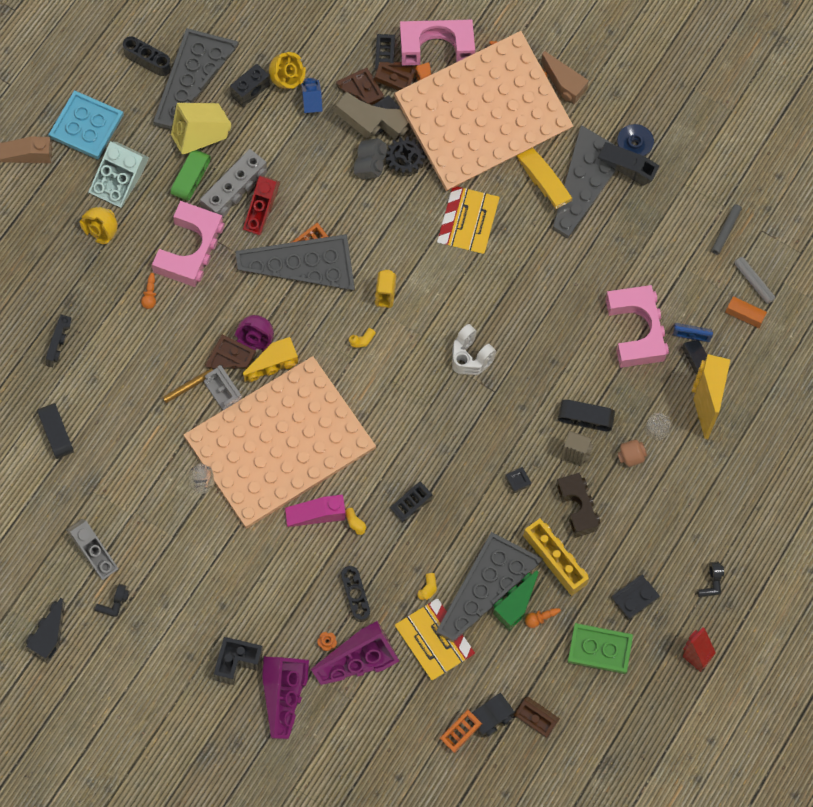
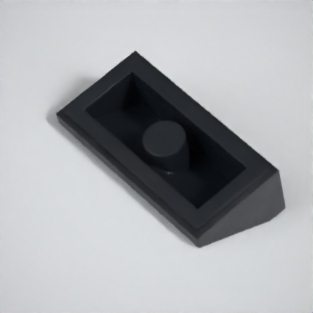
[682,340,707,374]

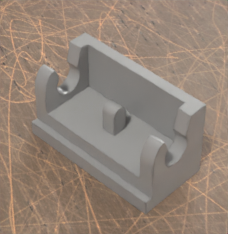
[204,365,242,410]

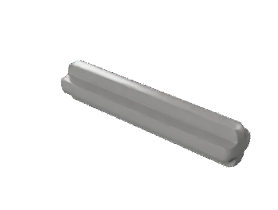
[735,257,775,304]

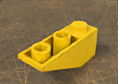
[243,337,298,382]

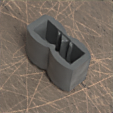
[354,138,387,180]

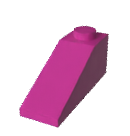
[285,495,345,527]

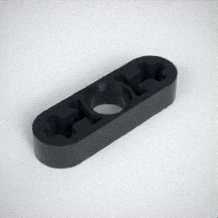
[341,566,370,622]

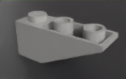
[66,519,119,580]

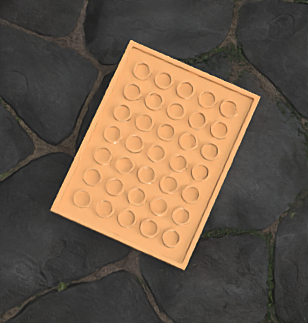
[394,31,573,191]
[183,356,376,529]

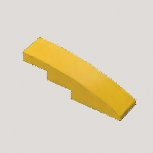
[516,147,572,209]

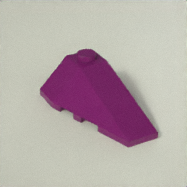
[311,621,400,685]
[262,656,309,739]

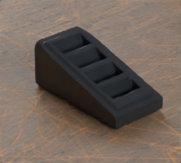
[375,34,395,70]
[390,481,433,523]

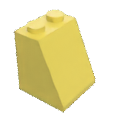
[170,103,231,154]

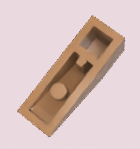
[541,51,589,104]
[0,136,53,164]

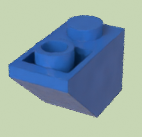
[301,78,323,113]

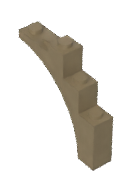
[333,92,413,139]

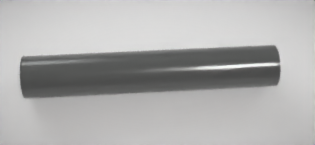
[711,204,742,255]

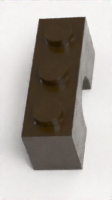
[556,472,600,538]

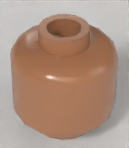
[617,439,647,467]

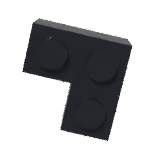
[213,637,263,685]

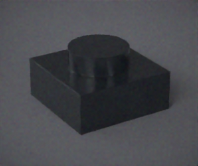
[505,467,532,493]

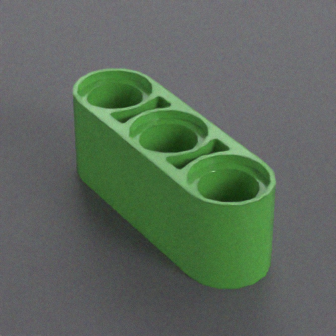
[171,150,211,201]

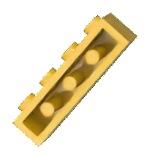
[523,518,589,596]

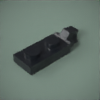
[46,314,71,368]

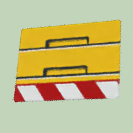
[437,186,500,254]
[395,599,475,680]

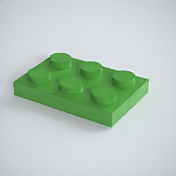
[567,623,633,674]

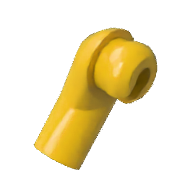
[417,573,437,600]

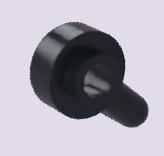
[697,561,724,597]
[95,583,130,617]

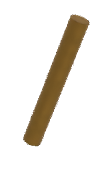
[162,368,213,403]

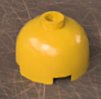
[268,52,306,89]
[79,207,118,244]

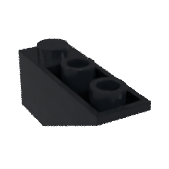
[598,142,659,186]
[26,597,65,664]

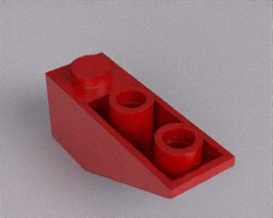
[243,176,281,235]
[682,627,716,672]

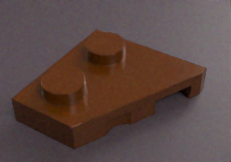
[373,62,418,91]
[336,67,384,105]
[205,334,256,369]

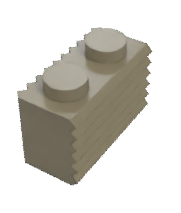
[561,431,593,467]

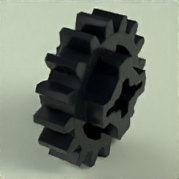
[385,137,425,176]

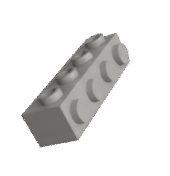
[200,149,267,217]

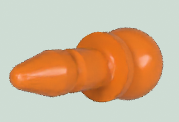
[141,272,156,309]
[525,608,561,628]

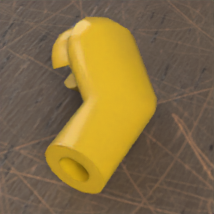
[349,328,376,348]
[345,508,366,535]

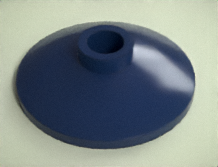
[617,124,654,156]

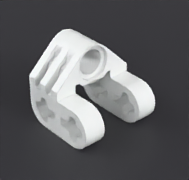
[452,324,496,375]

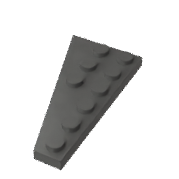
[153,28,239,130]
[553,125,617,239]
[235,234,355,290]
[436,532,543,643]

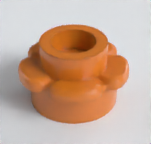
[317,632,337,651]

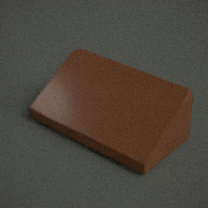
[514,696,560,738]

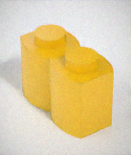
[375,270,396,308]

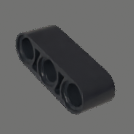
[123,36,171,76]
[557,399,615,432]
[37,403,74,459]

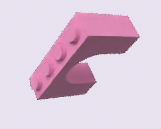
[400,20,475,66]
[152,201,225,287]
[605,285,669,368]

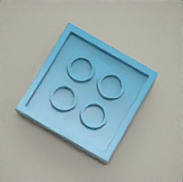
[48,90,124,160]

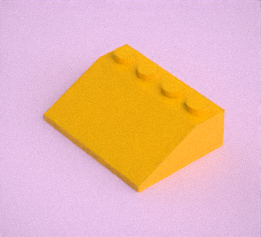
[691,354,730,439]

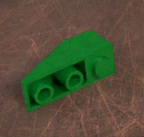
[493,570,539,631]

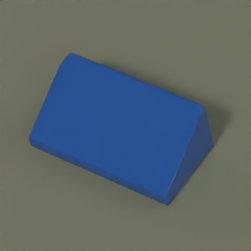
[673,323,713,342]

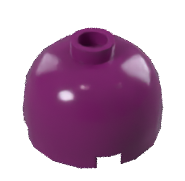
[235,315,274,352]

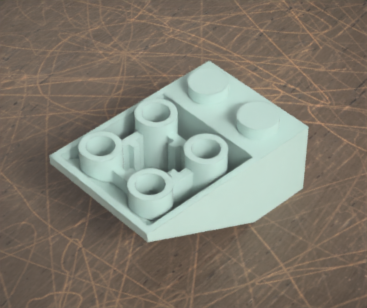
[89,141,149,208]

